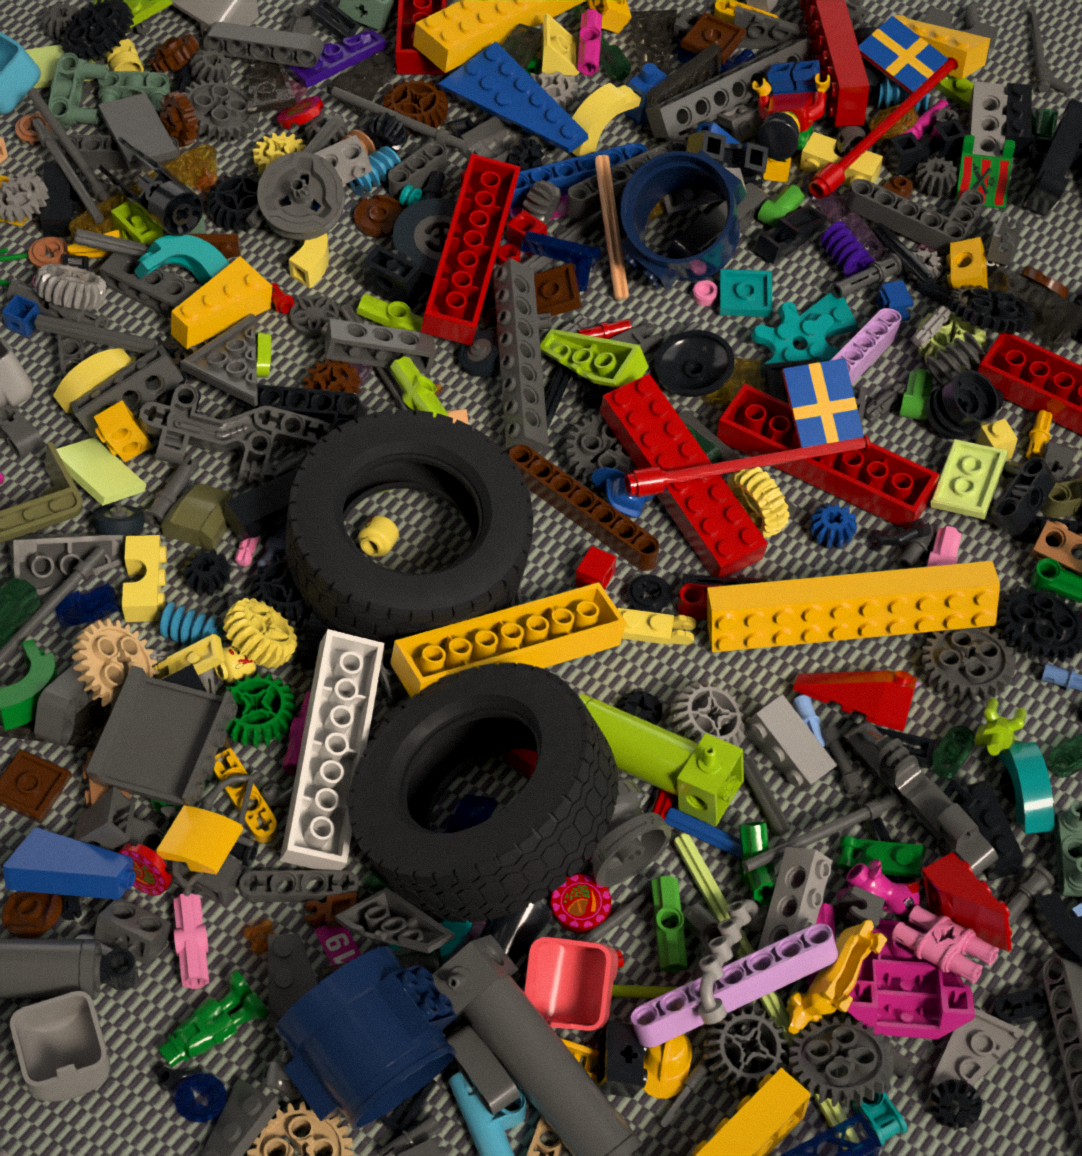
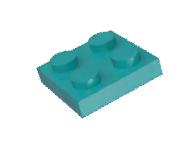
[720,269,773,317]

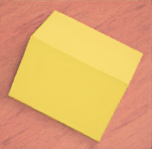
[541,13,580,76]

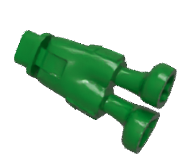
[157,970,269,1068]

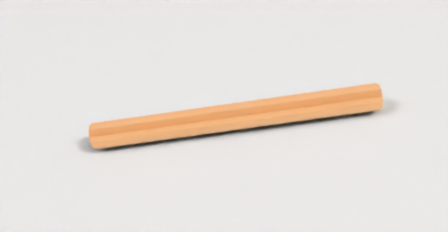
[595,155,629,300]

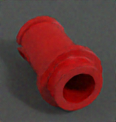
[271,283,295,314]

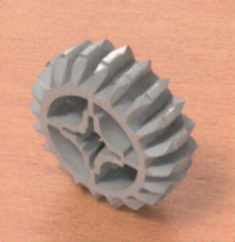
[35,263,106,310]
[669,680,748,746]

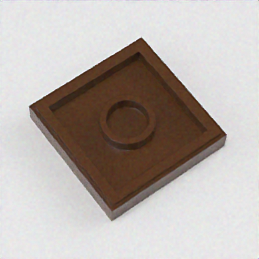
[681,12,747,65]
[534,263,583,317]
[0,749,72,824]

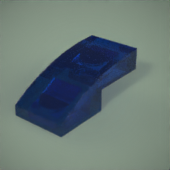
[55,583,120,627]

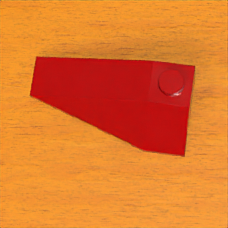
[793,670,917,732]

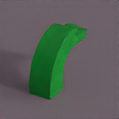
[0,639,58,731]

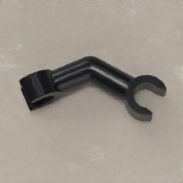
[867,518,932,551]

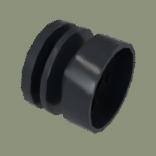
[926,370,999,440]

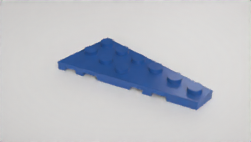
[438,41,589,153]

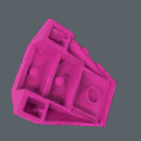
[847,920,975,1039]

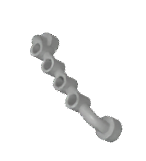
[698,899,768,1024]

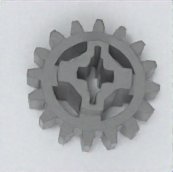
[530,68,578,110]
[0,173,49,223]

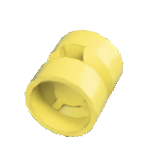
[105,38,144,72]

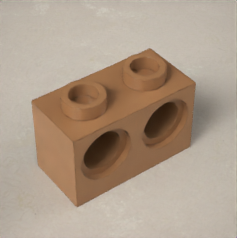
[1029,520,1082,576]

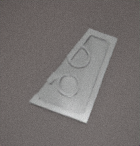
[929,1008,1024,1102]

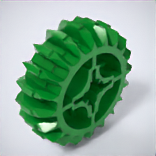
[220,672,297,749]

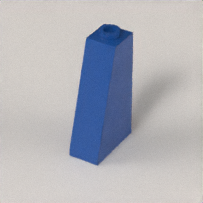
[3,827,136,900]

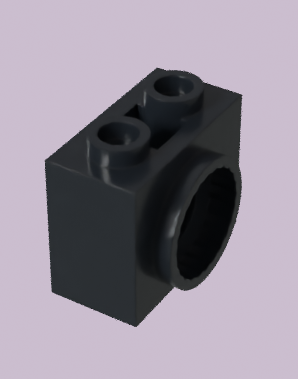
[362,245,423,307]

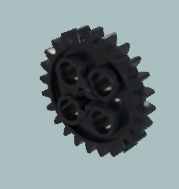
[60,0,134,62]
[948,285,1035,335]
[996,586,1082,663]

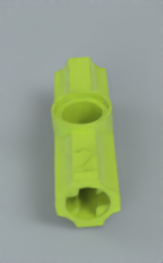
[357,293,423,332]
[390,356,449,418]

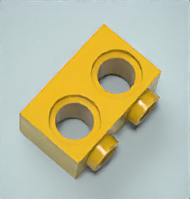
[94,400,153,462]

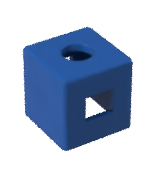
[2,295,40,337]

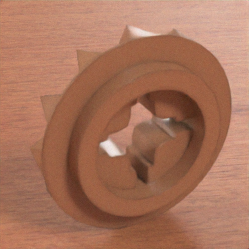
[15,113,54,145]
[28,237,69,270]

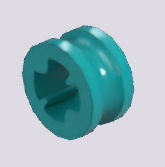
[399,184,422,207]

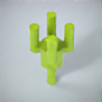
[974,698,1027,756]

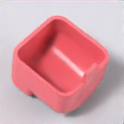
[524,937,618,1031]

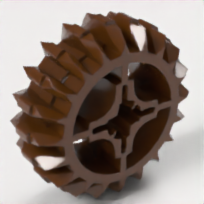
[383,78,448,137]

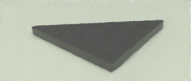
[180,313,258,406]

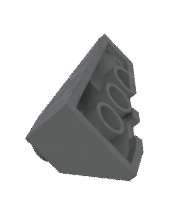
[9,534,127,596]
[335,887,455,954]

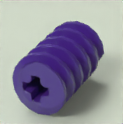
[820,221,873,277]

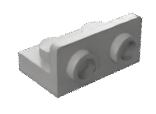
[716,97,763,143]

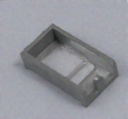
[461,116,551,163]

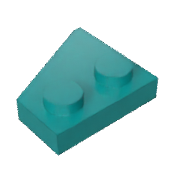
[800,291,857,338]

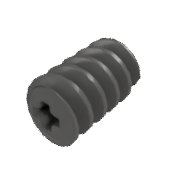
[926,332,986,386]

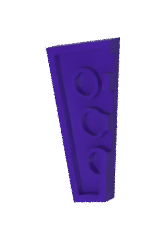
[281,30,387,88]

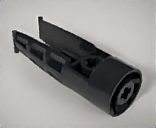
[96,137,204,236]

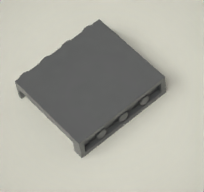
[86,665,238,807]

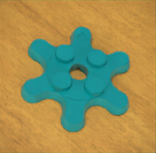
[751,302,840,377]

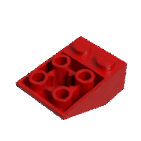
[922,852,1012,952]

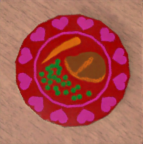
[276,96,324,129]
[118,843,172,896]
[551,874,612,934]

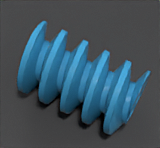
[877,77,929,112]
[349,146,401,197]
[160,601,224,646]

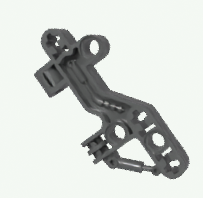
[138,384,331,486]
[842,719,999,876]

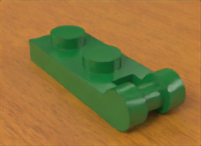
[836,836,925,878]

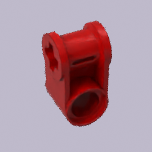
[676,583,726,620]

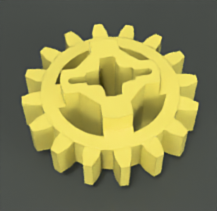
[253,132,306,173]

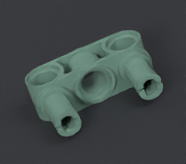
[48,53,109,129]
[98,71,171,119]
[1054,800,1082,897]

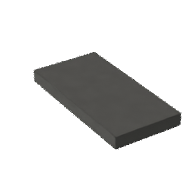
[98,93,178,169]

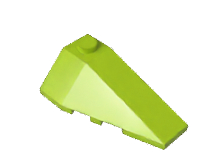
[540,329,649,388]

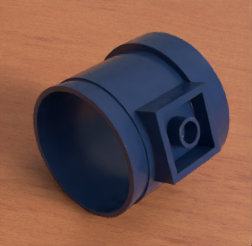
[621,150,747,291]
[275,946,458,1130]

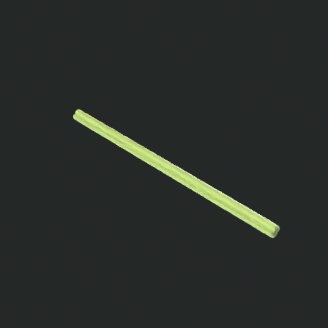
[674,833,862,1155]

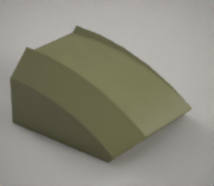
[161,483,233,551]

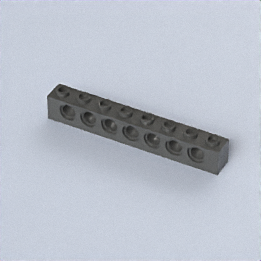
[646,38,813,141]
[493,258,549,453]

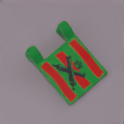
[955,135,1015,209]

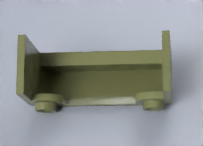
[0,442,83,543]

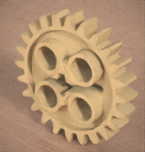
[72,619,159,710]
[247,1102,354,1156]

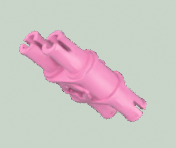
[892,905,999,984]

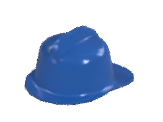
[592,467,654,518]

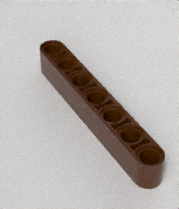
[509,444,660,571]

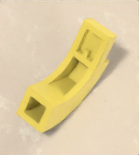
[572,83,642,157]
[282,205,329,289]
[53,348,151,413]

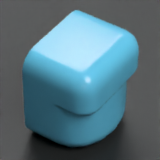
[0,32,41,115]

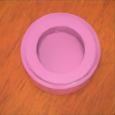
[692,280,719,306]

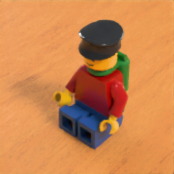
[752,60,830,161]

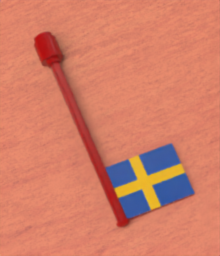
[809,15,958,199]
[624,358,871,498]

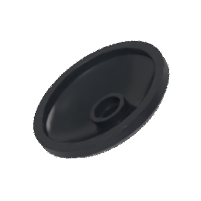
[654,330,735,397]

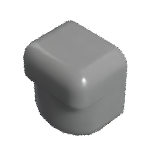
[0,337,33,408]
[10,991,111,1102]

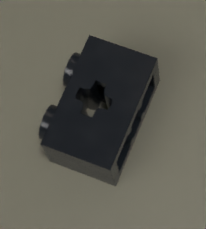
[597,1021,648,1098]

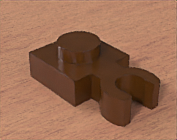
[305,892,360,928]

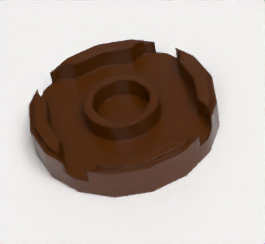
[353,195,403,238]
[1020,266,1069,300]
[1,891,63,938]

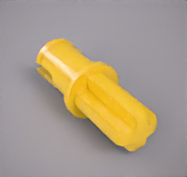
[1026,410,1053,460]

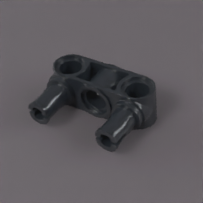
[975,457,1056,535]

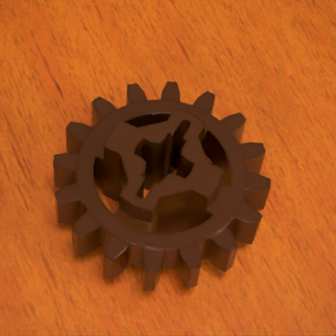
[149,34,199,73]
[159,91,199,147]
[302,358,362,410]

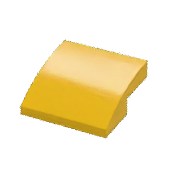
[156,805,243,875]

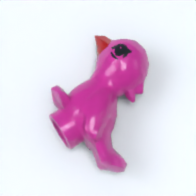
[837,858,920,915]

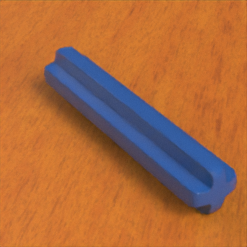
[664,808,742,858]

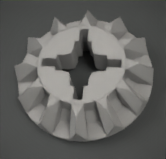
[903,247,944,281]

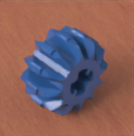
[809,502,857,549]

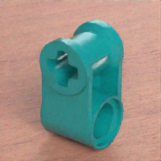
[851,1092,908,1148]

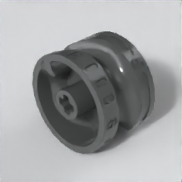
[581,780,672,887]

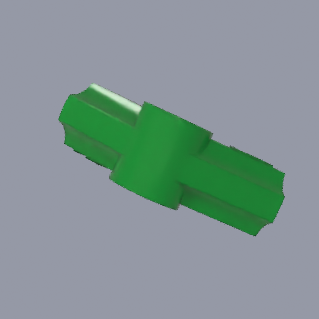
[739,821,777,905]

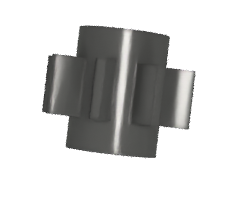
[845,0,867,26]

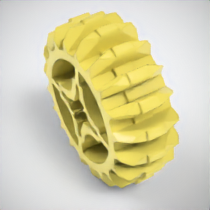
[727,467,790,538]
[223,598,298,669]

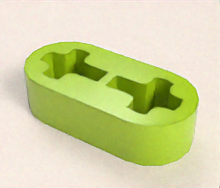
[256,332,271,378]

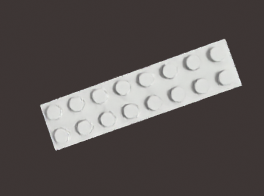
[280,629,384,870]

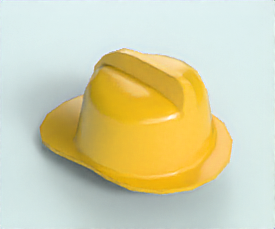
[642,1034,692,1099]

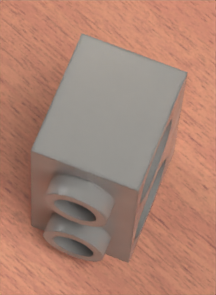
[314,135,373,185]

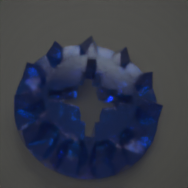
[175,1073,227,1125]

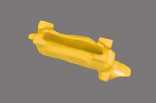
[786,920,887,1034]

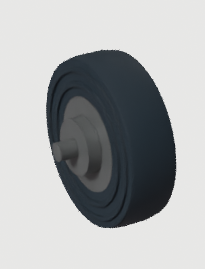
[459,330,500,377]
[93,503,144,535]

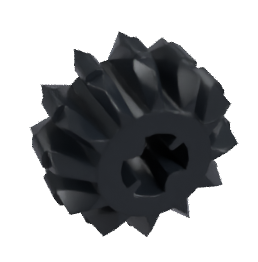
[365,112,409,153]
[183,548,231,597]

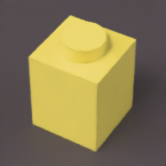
[976,419,1018,460]

